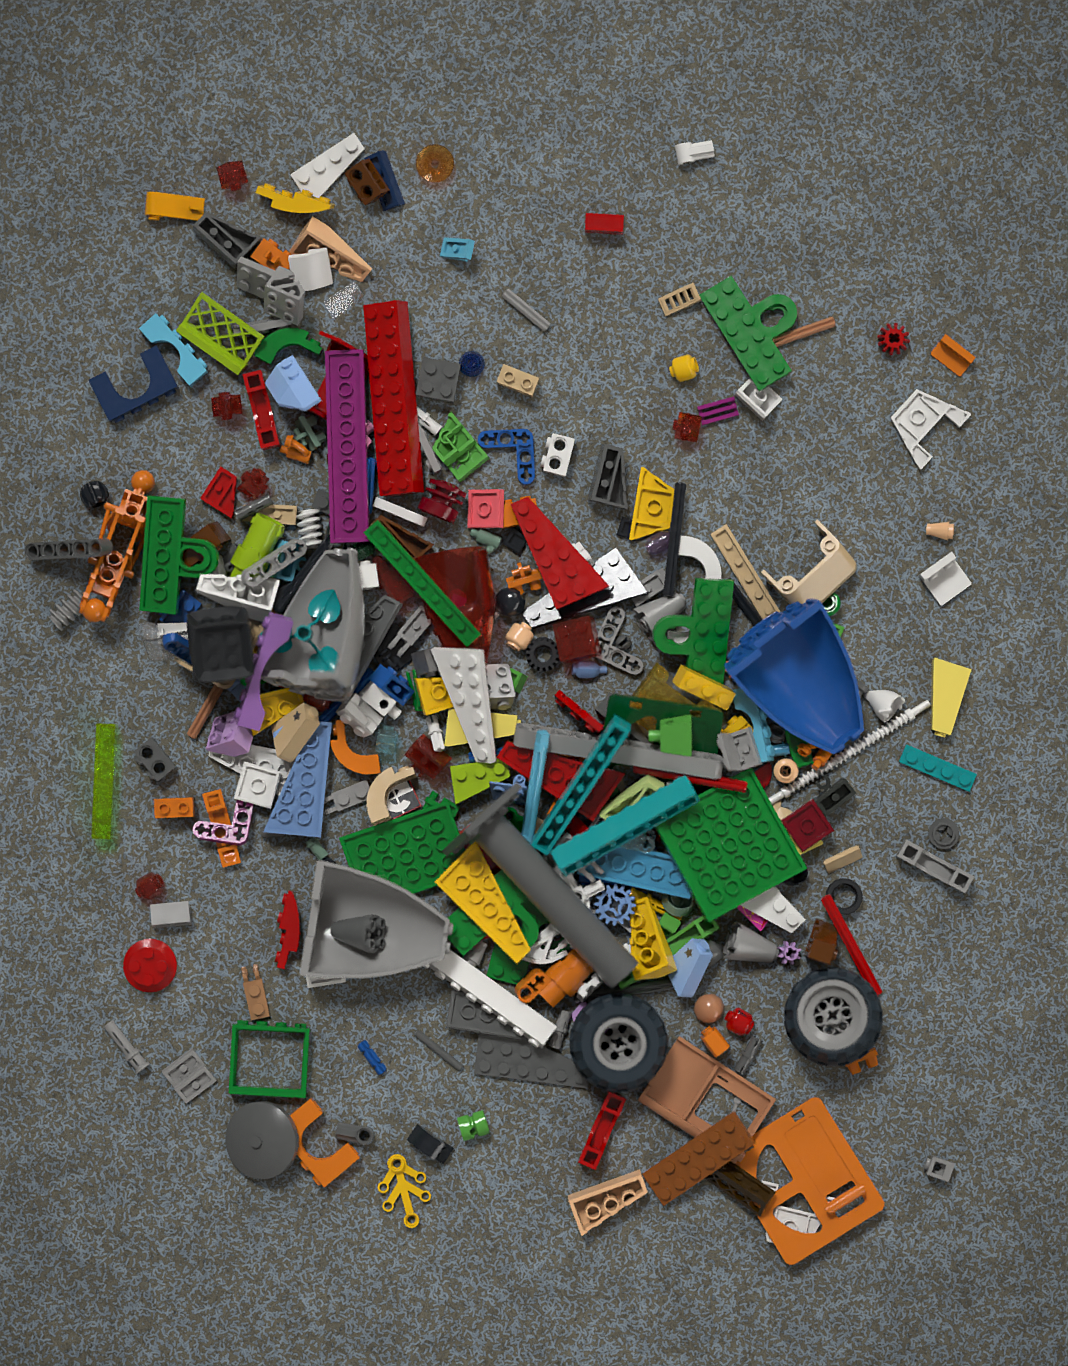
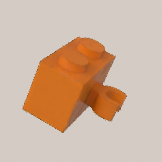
[250,238,292,271]

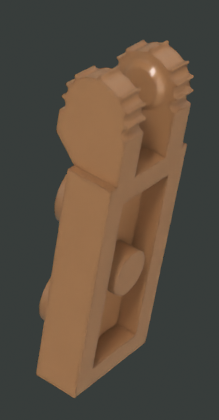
[241,964,270,1020]

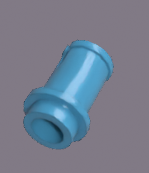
[773,742,790,757]

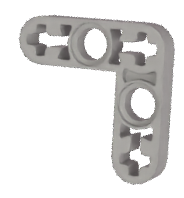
[591,606,643,675]

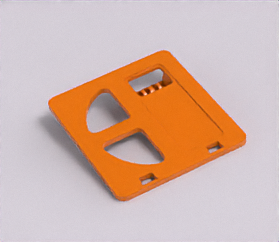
[735,1097,884,1265]

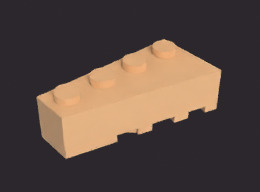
[568,1169,648,1236]

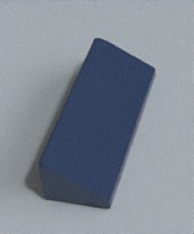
[364,150,405,212]

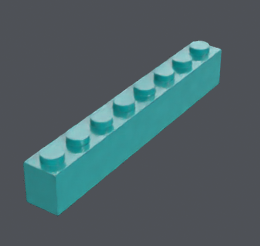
[531,715,631,855]
[550,775,700,877]

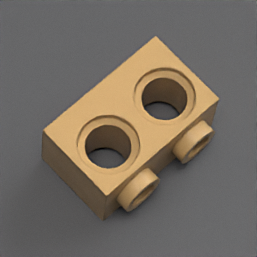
[497,364,539,398]

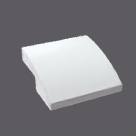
[288,248,333,291]

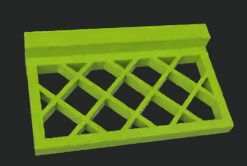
[176,292,265,375]

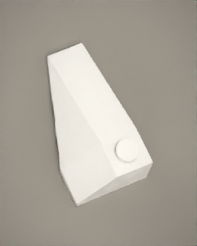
[196,574,280,622]

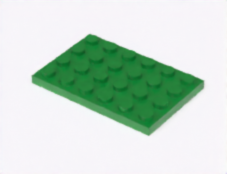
[339,800,466,894]

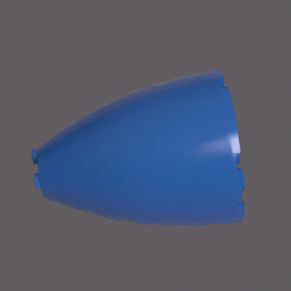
[725,599,864,754]

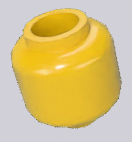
[669,354,699,382]

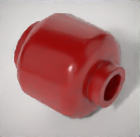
[724,1007,754,1036]

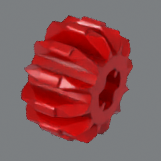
[877,323,910,356]

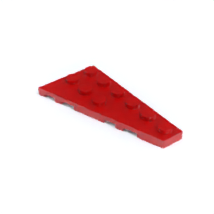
[510,497,610,610]

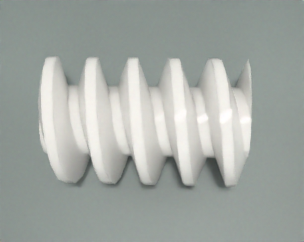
[296,509,323,549]

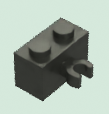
[813,775,856,817]

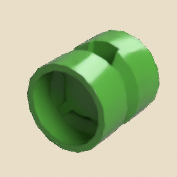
[457,1110,490,1141]

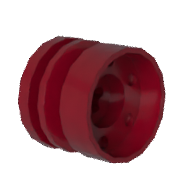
[417,478,467,524]

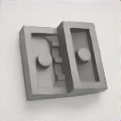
[162,1048,217,1104]

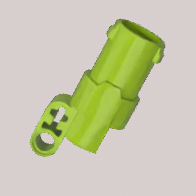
[230,513,285,577]

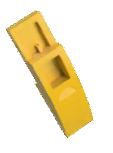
[255,183,335,213]

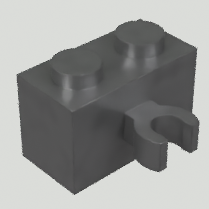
[411,644,452,678]

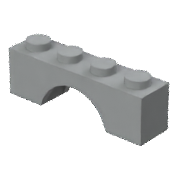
[896,839,975,893]

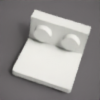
[919,552,972,606]

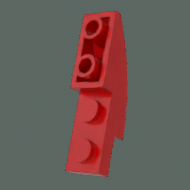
[275,890,301,969]

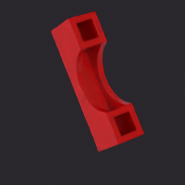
[243,370,281,451]
[578,1091,626,1170]

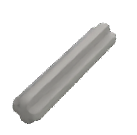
[502,289,550,331]

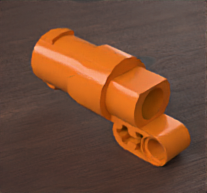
[514,949,593,1007]

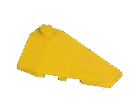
[629,896,677,980]

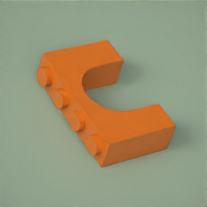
[290,1097,360,1187]

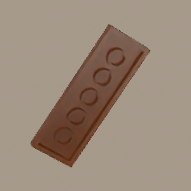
[642,1111,756,1206]

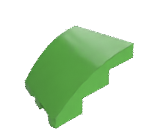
[432,412,489,483]

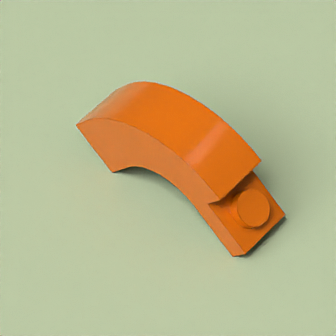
[330,720,381,774]

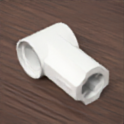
[675,140,715,165]

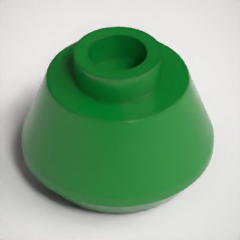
[822,592,841,616]

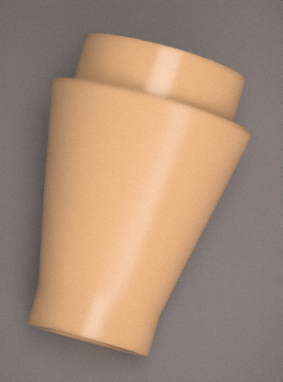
[926,522,954,541]

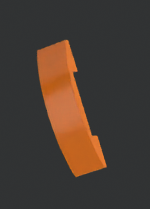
[202,789,241,868]

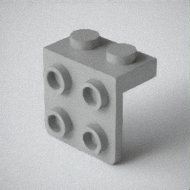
[485,664,515,710]
[717,727,762,771]

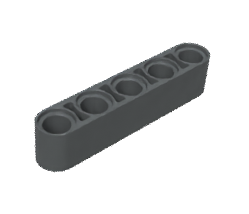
[24,538,113,560]

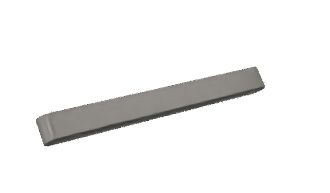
[513,723,724,779]

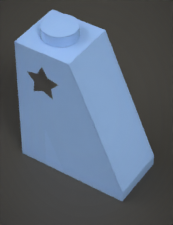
[668,938,713,998]

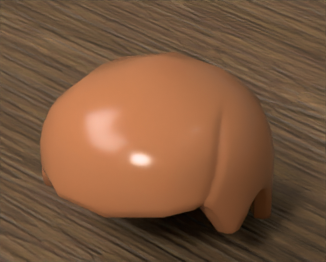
[694,994,725,1023]

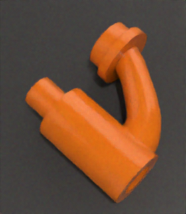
[280,435,312,464]
[797,743,832,771]

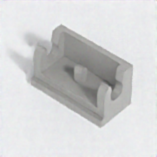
[150,901,192,928]

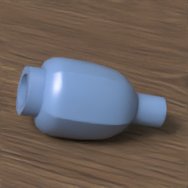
[571,660,607,679]

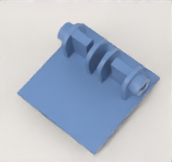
[489,775,528,805]

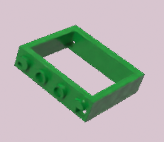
[228,1020,310,1098]

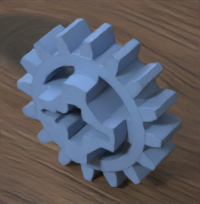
[594,884,637,926]

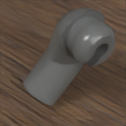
[223,543,238,572]

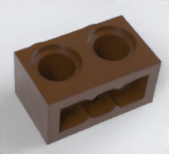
[344,159,390,205]

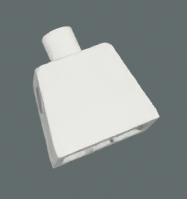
[358,681,402,720]

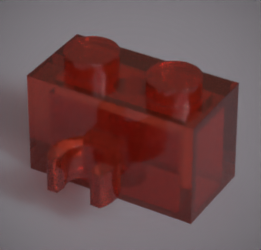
[404,734,452,780]

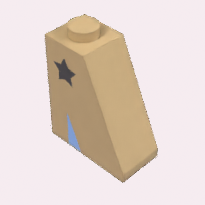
[271,703,320,763]

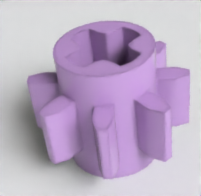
[777,941,801,965]

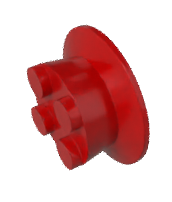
[123,939,177,992]

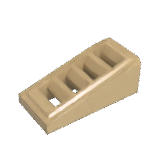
[658,283,701,316]

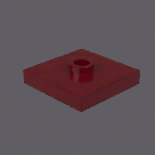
[781,799,834,852]

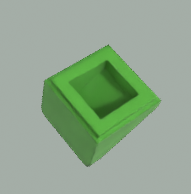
[510,668,528,694]
[659,912,681,938]

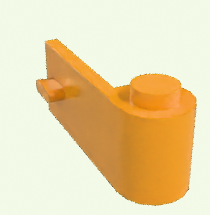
[145,192,205,221]

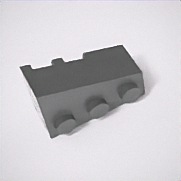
[193,212,262,269]
[587,444,628,510]

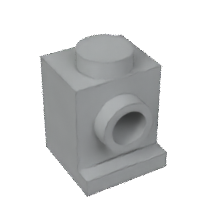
[923,1155,955,1182]

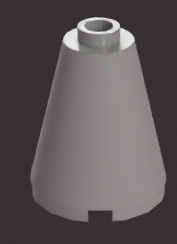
[632,592,686,641]
[723,922,779,963]

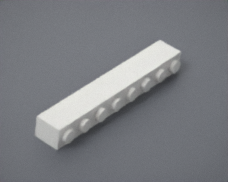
[423,949,557,1048]

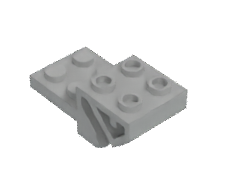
[236,257,305,326]

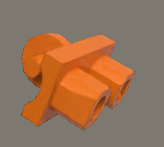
[505,562,542,595]
[845,1047,878,1075]

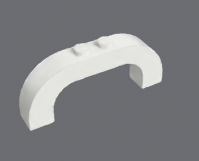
[667,536,721,643]

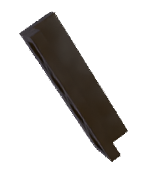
[704,1161,776,1217]

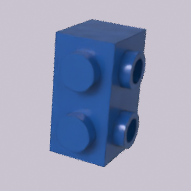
[369,664,415,706]

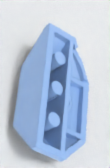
[265,355,321,411]

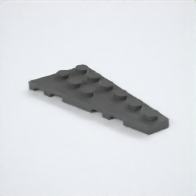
[339,595,403,705]

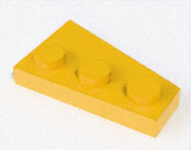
[251,688,304,736]

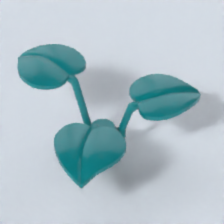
[258,589,341,672]

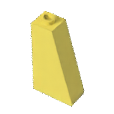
[931,658,972,738]
[445,708,521,747]

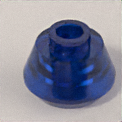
[459,351,485,377]

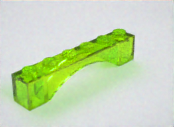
[91,723,118,839]

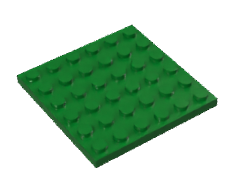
[655,768,807,923]

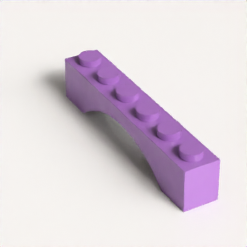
[234,612,294,731]

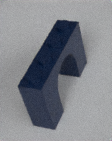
[88,345,179,424]

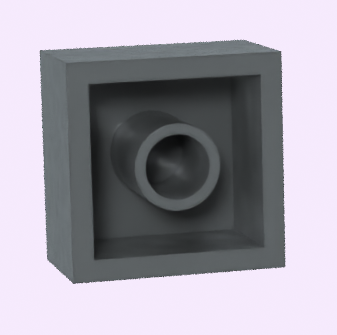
[416,357,461,404]

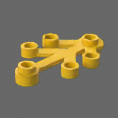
[377,1154,431,1228]

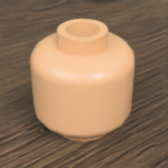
[505,622,534,652]
[773,758,799,783]

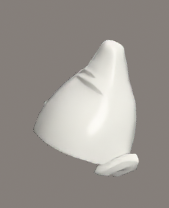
[863,690,905,722]

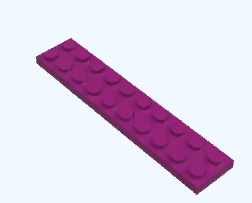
[325,349,370,543]

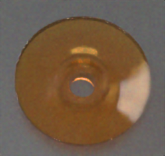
[416,144,454,183]

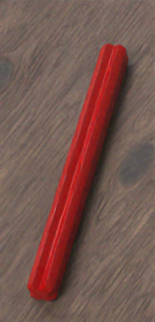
[633,766,747,793]
[821,894,882,996]

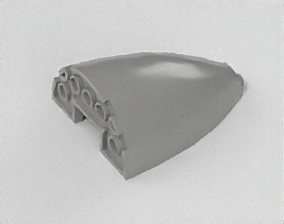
[261,548,365,701]
[300,860,453,978]

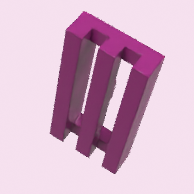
[697,396,739,425]

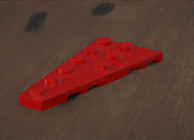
[497,741,625,821]

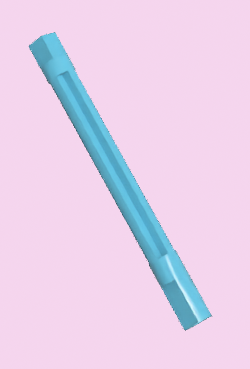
[521,730,550,844]

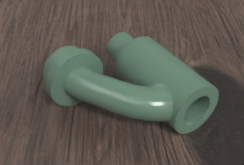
[465,528,502,560]

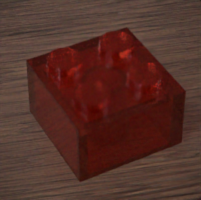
[552,616,602,664]

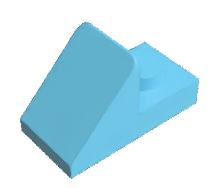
[440,238,475,262]

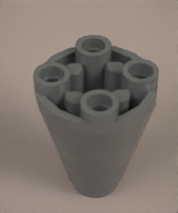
[330,914,386,953]

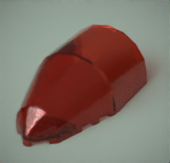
[415,546,497,667]

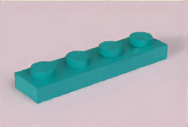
[899,744,977,792]

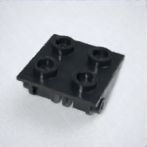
[374,623,418,671]

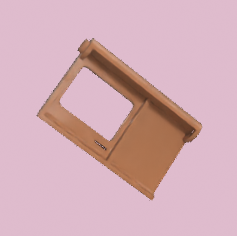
[637,1036,776,1164]

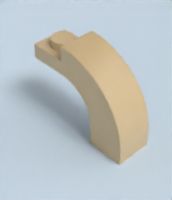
[367,766,417,826]

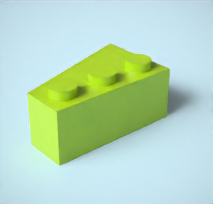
[450,759,510,804]

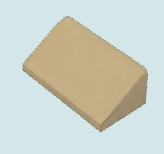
[823,845,862,874]

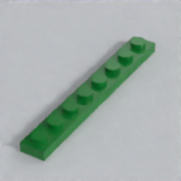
[363,519,481,647]

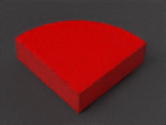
[754,762,772,788]

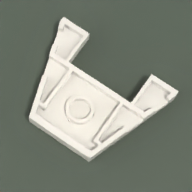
[890,389,971,470]
[762,1180,835,1243]

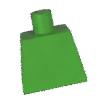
[649,715,692,756]

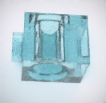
[375,726,398,754]

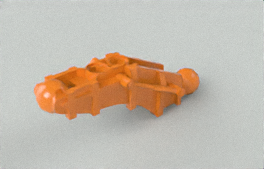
[79,470,155,623]

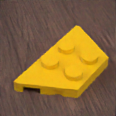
[629,467,674,540]

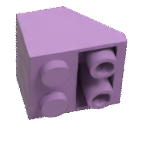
[206,711,253,757]

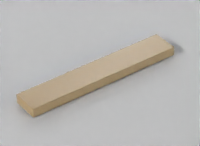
[710,524,780,620]

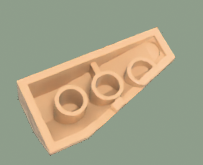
[289,216,372,282]

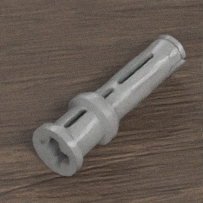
[103,1020,150,1074]

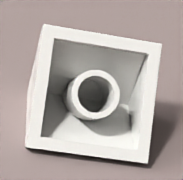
[735,378,783,421]

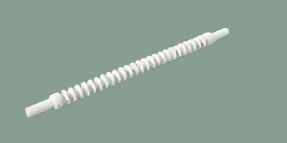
[769,700,931,805]

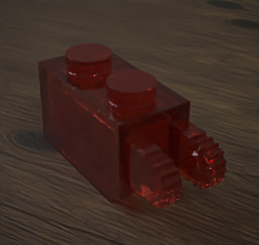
[372,556,416,604]

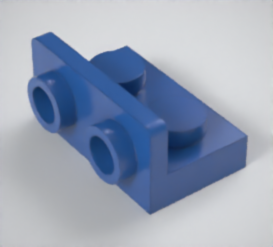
[159,589,202,623]

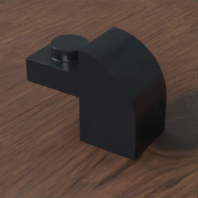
[407,1124,454,1164]

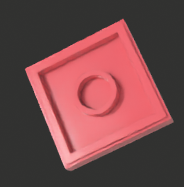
[467,489,504,528]

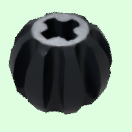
[80,481,109,508]

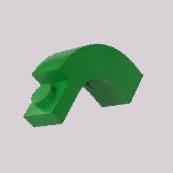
[254,328,323,366]

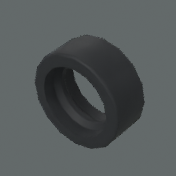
[826,878,863,915]

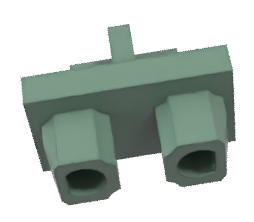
[293,415,327,452]

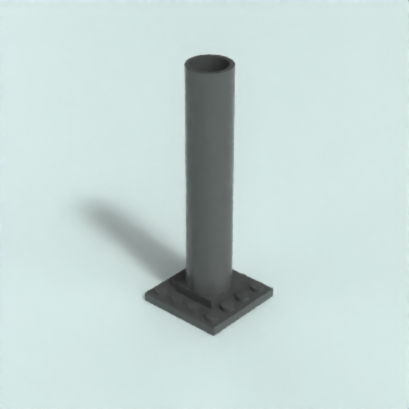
[442,782,639,989]

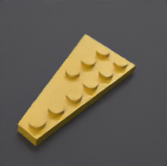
[435,841,531,964]

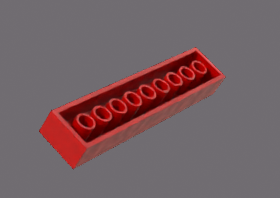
[363,300,424,497]

